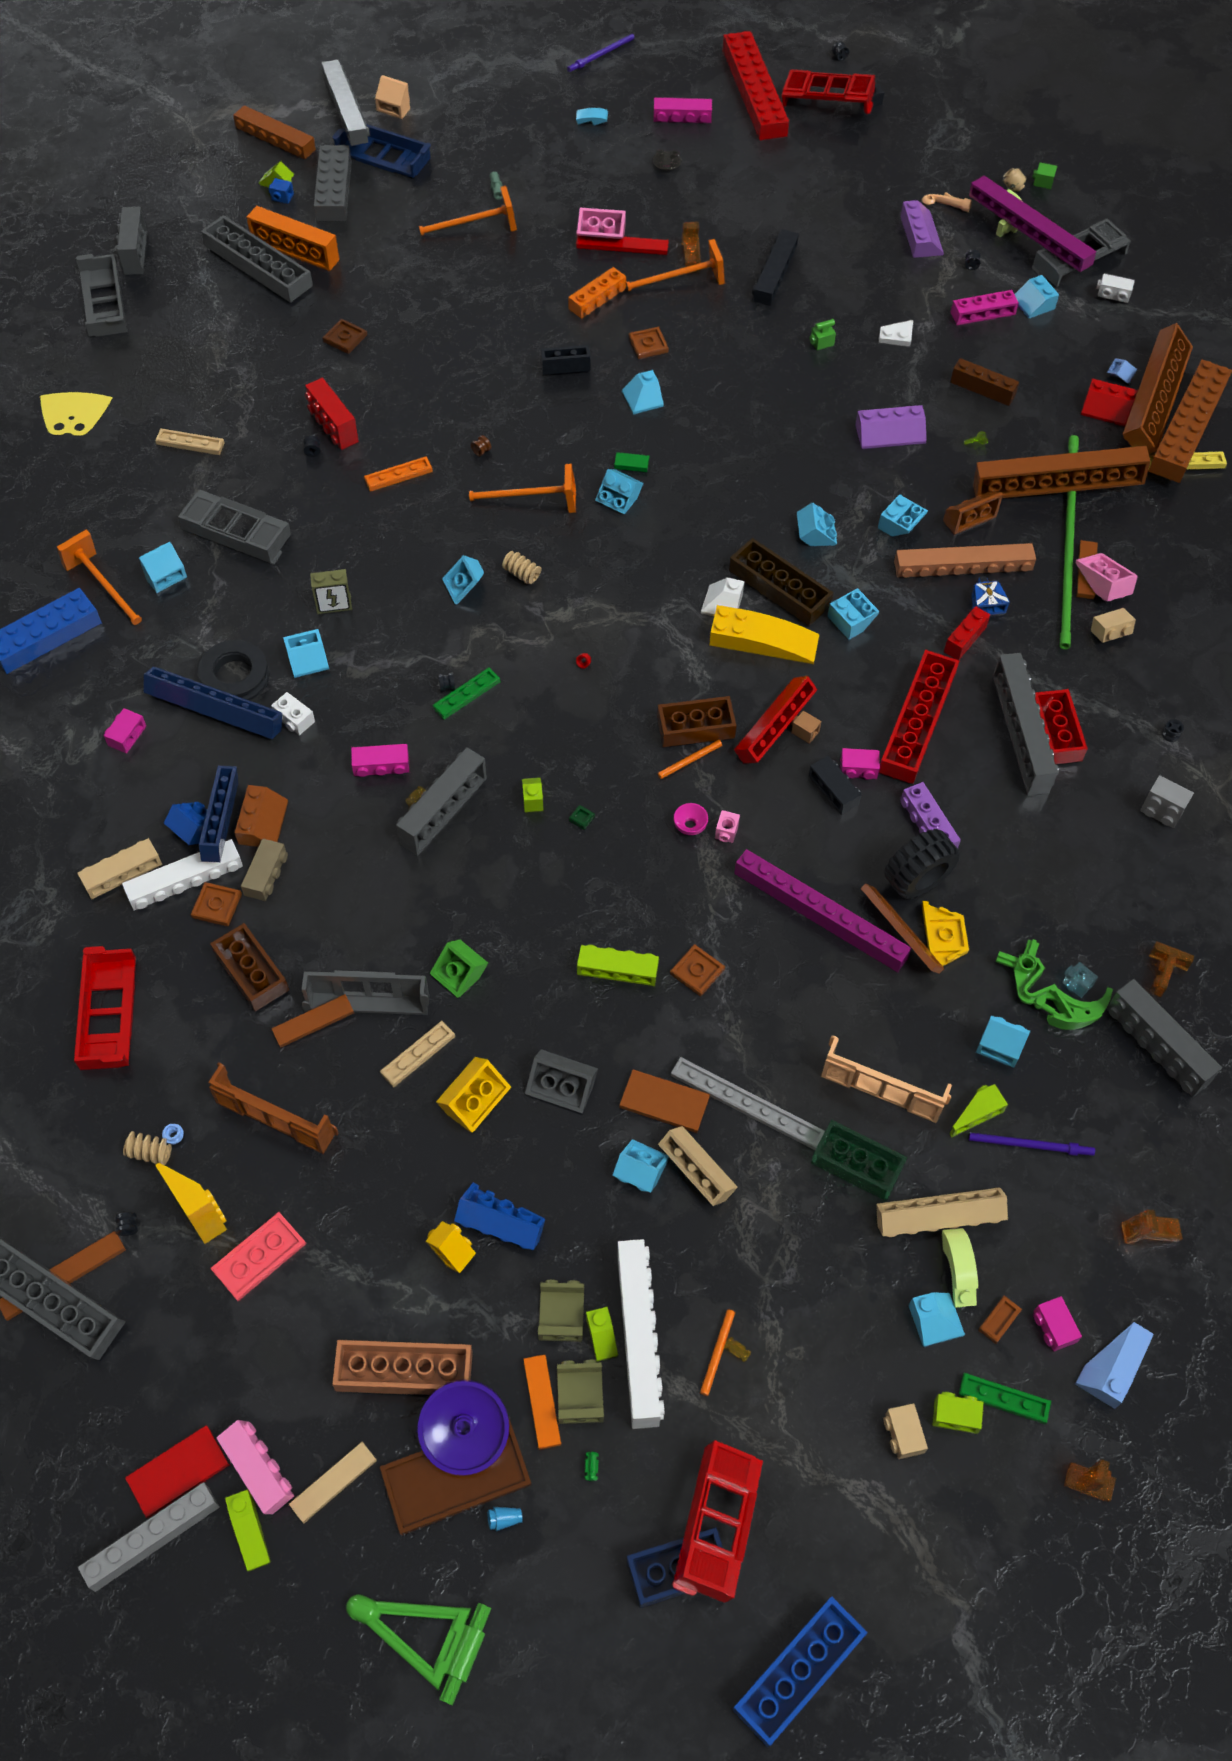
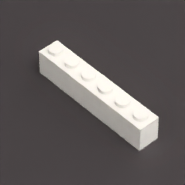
[122,839,243,911]

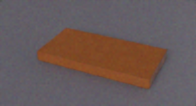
[619,1070,710,1133]

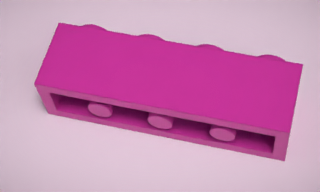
[654,98,712,123]

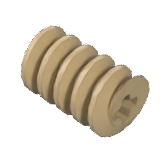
[502,551,541,584]
[123,1131,172,1165]

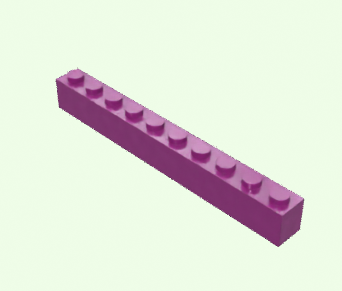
[969,176,1096,272]
[734,849,911,972]

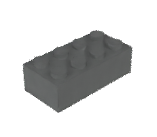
[115,207,148,275]

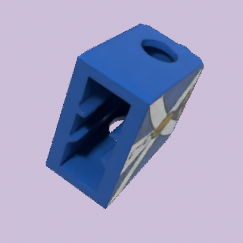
[972,576,1010,615]

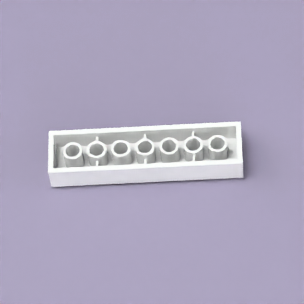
[617,1239,664,1429]

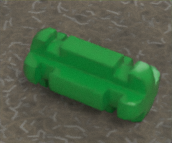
[584,1452,599,1481]

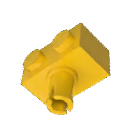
[426,1221,476,1273]

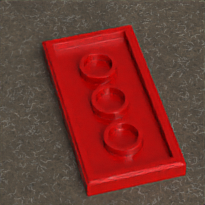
[125,1425,229,1519]

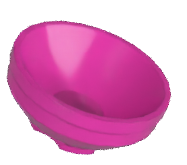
[674,803,708,835]

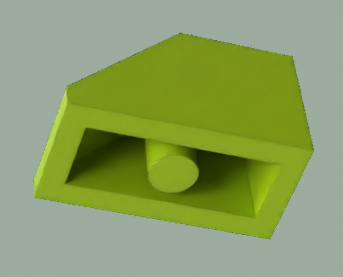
[259,161,294,187]
[522,778,543,812]
[586,1307,618,1362]

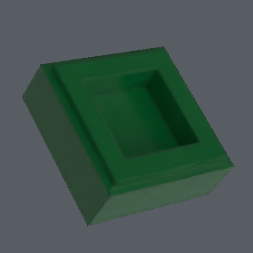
[569,805,595,830]

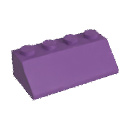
[901,200,944,258]
[855,405,926,449]

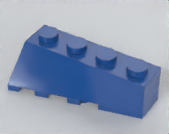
[454,1182,545,1250]

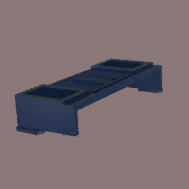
[332,124,431,178]

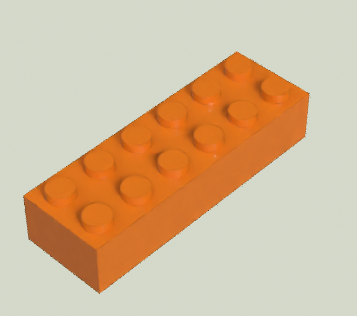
[247,206,339,271]

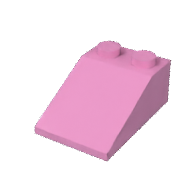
[1076,553,1138,601]

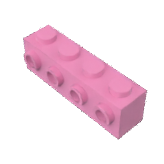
[217,1420,294,1514]

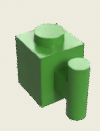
[1032,162,1057,189]
[810,319,836,350]

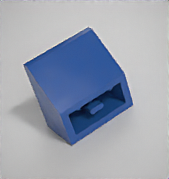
[164,802,207,845]

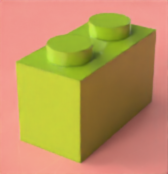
[933,1392,983,1434]

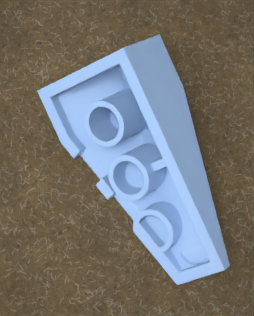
[1075,1322,1154,1409]

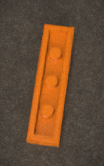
[364,457,433,492]
[524,1355,561,1450]

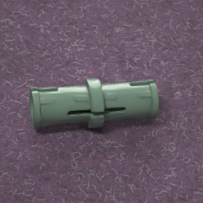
[490,172,502,200]

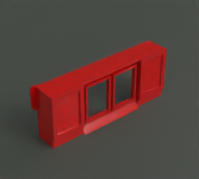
[782,70,875,114]
[74,946,136,1070]
[672,1440,763,1603]

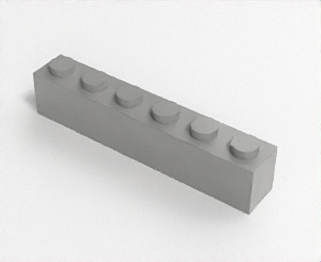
[78,1482,220,1592]

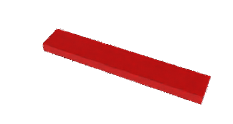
[576,236,669,255]

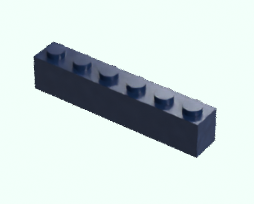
[199,766,238,863]

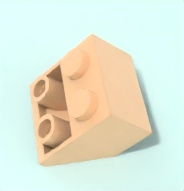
[375,75,410,119]

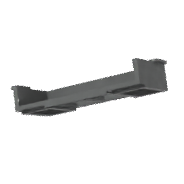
[1032,219,1131,287]
[76,254,128,337]
[178,490,291,564]
[302,970,429,1015]

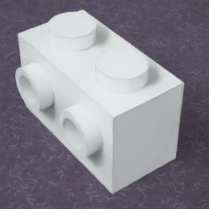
[271,692,315,735]

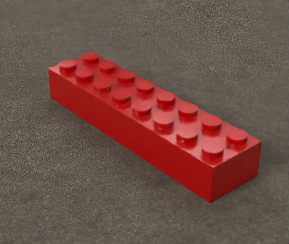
[879,650,960,784]

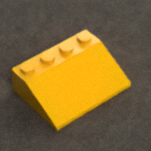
[155,1163,227,1244]

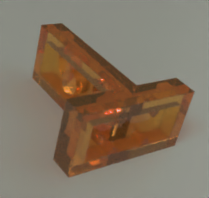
[681,222,701,266]
[1149,941,1194,997]
[1121,1209,1183,1244]
[1064,1459,1116,1502]

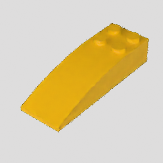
[709,605,819,664]

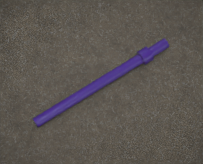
[567,34,635,72]
[968,1132,1095,1156]

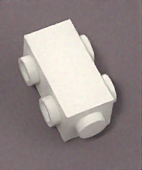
[1096,274,1135,303]

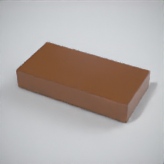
[978,1296,1022,1344]

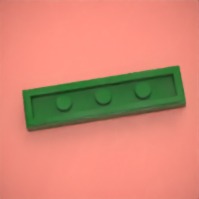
[433,668,500,720]
[958,1373,1051,1424]

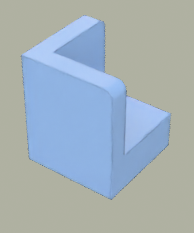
[1107,358,1137,383]

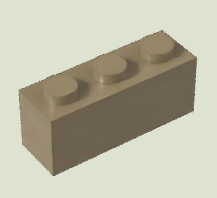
[241,838,288,901]

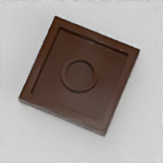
[322,319,367,354]

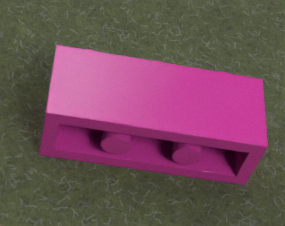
[352,744,410,777]

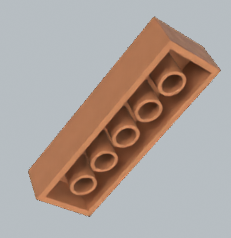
[333,1340,473,1395]

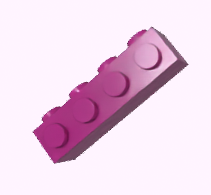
[951,290,1019,325]

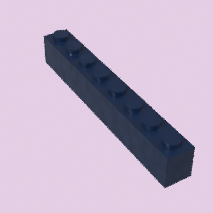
[144,666,282,739]

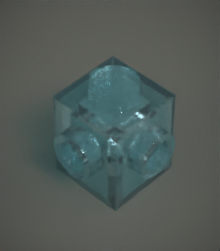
[1063,962,1098,998]

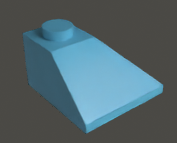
[622,370,664,414]
[442,555,484,604]
[908,1292,965,1347]

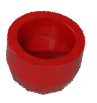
[576,653,591,668]

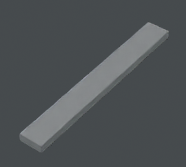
[671,1057,826,1151]

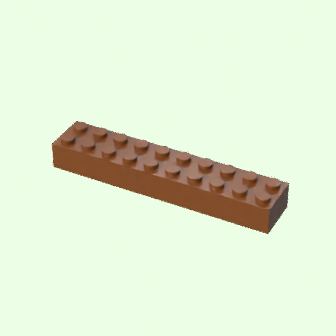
[1123,323,1193,454]
[1148,360,1232,483]
[973,446,1150,498]

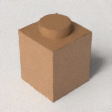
[791,711,822,744]

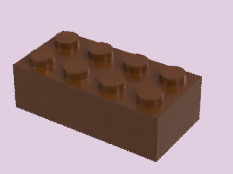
[657,696,736,747]
[210,923,289,1012]

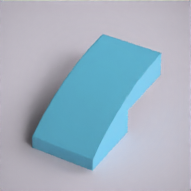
[576,108,608,125]

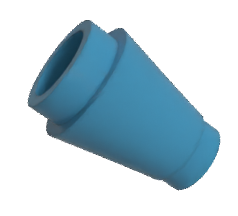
[488,1507,522,1531]

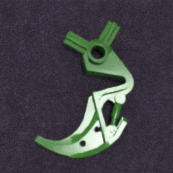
[996,939,1113,1030]

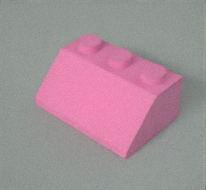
[577,208,626,239]

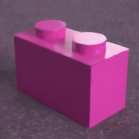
[104,708,146,754]
[840,748,880,779]
[1034,1296,1082,1352]

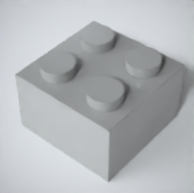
[1140,775,1194,828]

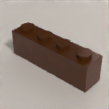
[950,358,1019,406]

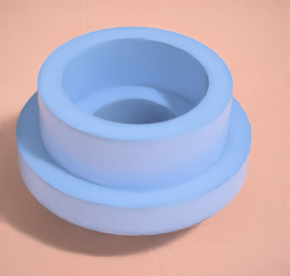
[162,1124,184,1144]

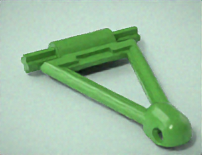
[346,1595,491,1706]

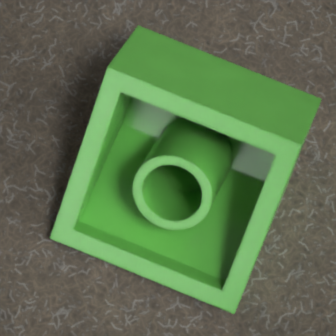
[430,940,488,998]

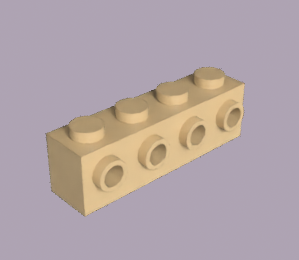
[78,838,162,900]
[658,1126,737,1206]

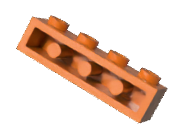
[568,267,626,319]

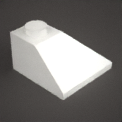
[701,578,744,616]

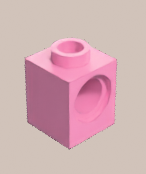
[715,810,740,843]

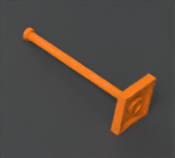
[419,186,517,236]
[626,239,725,291]
[469,464,576,513]
[57,529,142,625]

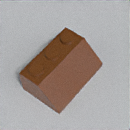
[943,492,1003,535]
[235,785,288,847]

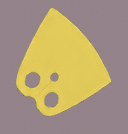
[40,392,113,435]

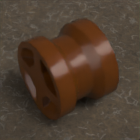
[471,435,492,457]

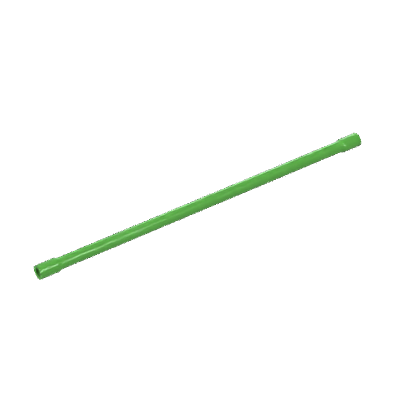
[1060,435,1079,649]

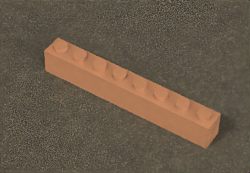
[894,543,1036,578]

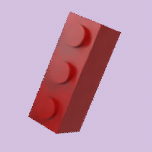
[944,606,990,660]

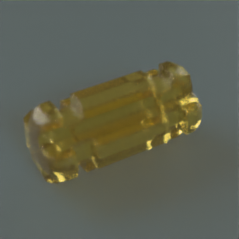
[406,786,426,807]
[724,1337,751,1362]

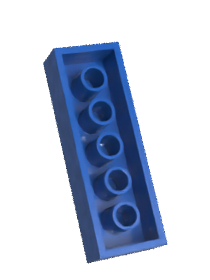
[0,588,102,674]
[732,1596,868,1748]

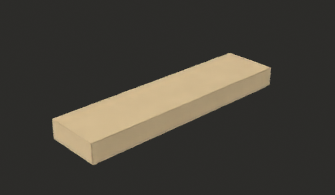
[155,429,225,455]
[380,1021,455,1088]
[289,1442,377,1524]

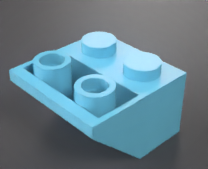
[595,469,643,514]
[878,494,928,536]
[797,502,837,546]
[139,542,187,593]
[827,588,879,640]
[283,629,329,678]
[976,1016,1030,1068]

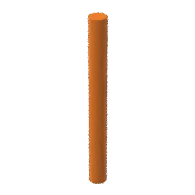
[657,740,722,779]
[700,1309,735,1396]

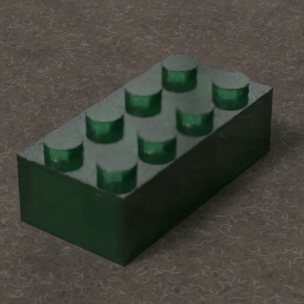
[811,1120,908,1201]

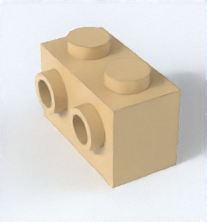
[1091,608,1136,643]
[883,1403,928,1459]

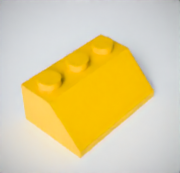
[436,1057,511,1133]

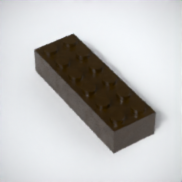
[729,538,834,626]

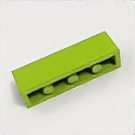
[577,945,659,986]

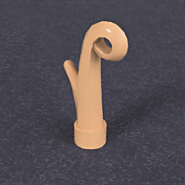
[922,192,972,212]

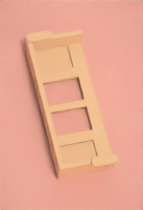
[821,1036,952,1123]

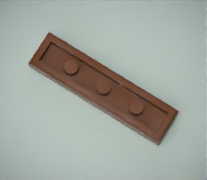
[1076,540,1098,599]
[272,994,354,1048]

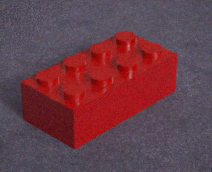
[305,378,359,450]
[1035,689,1088,764]

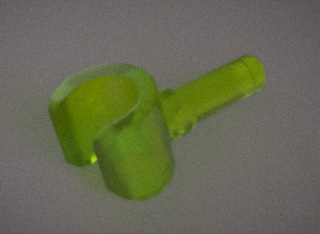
[964,431,988,445]

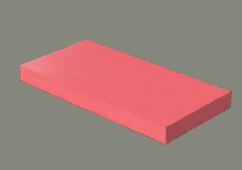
[210,1212,306,1301]

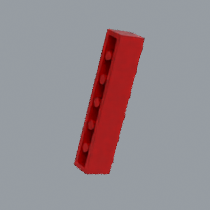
[734,676,818,764]

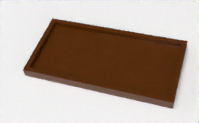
[380,1419,532,1536]

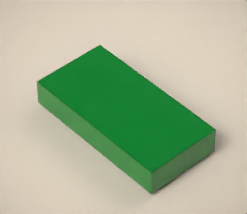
[614,452,649,472]

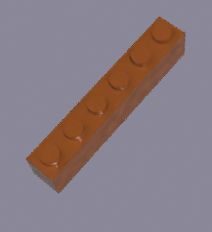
[233,105,316,159]

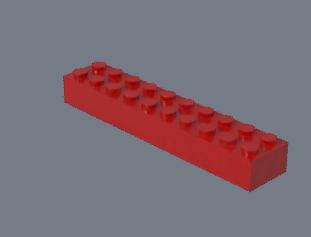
[723,31,789,140]

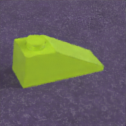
[950,1084,1008,1138]
[225,1489,271,1571]

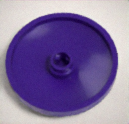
[418,1380,509,1475]

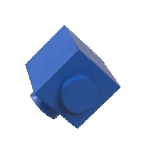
[269,178,294,204]

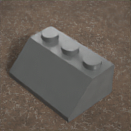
[525,1050,598,1113]

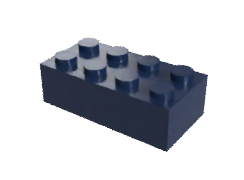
[626,1528,723,1608]

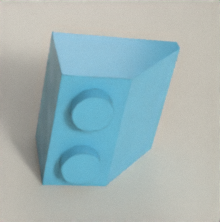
[1015,275,1059,319]
[613,1139,669,1193]

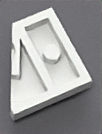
[879,320,913,347]

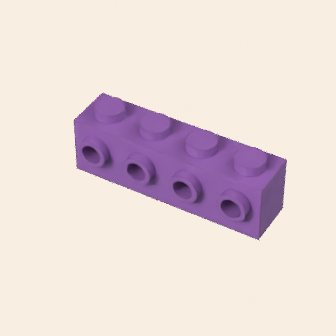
[901,782,961,848]

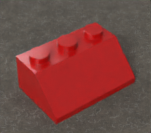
[1081,378,1138,426]

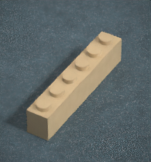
[876,1188,1008,1237]

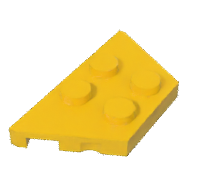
[921,901,969,966]

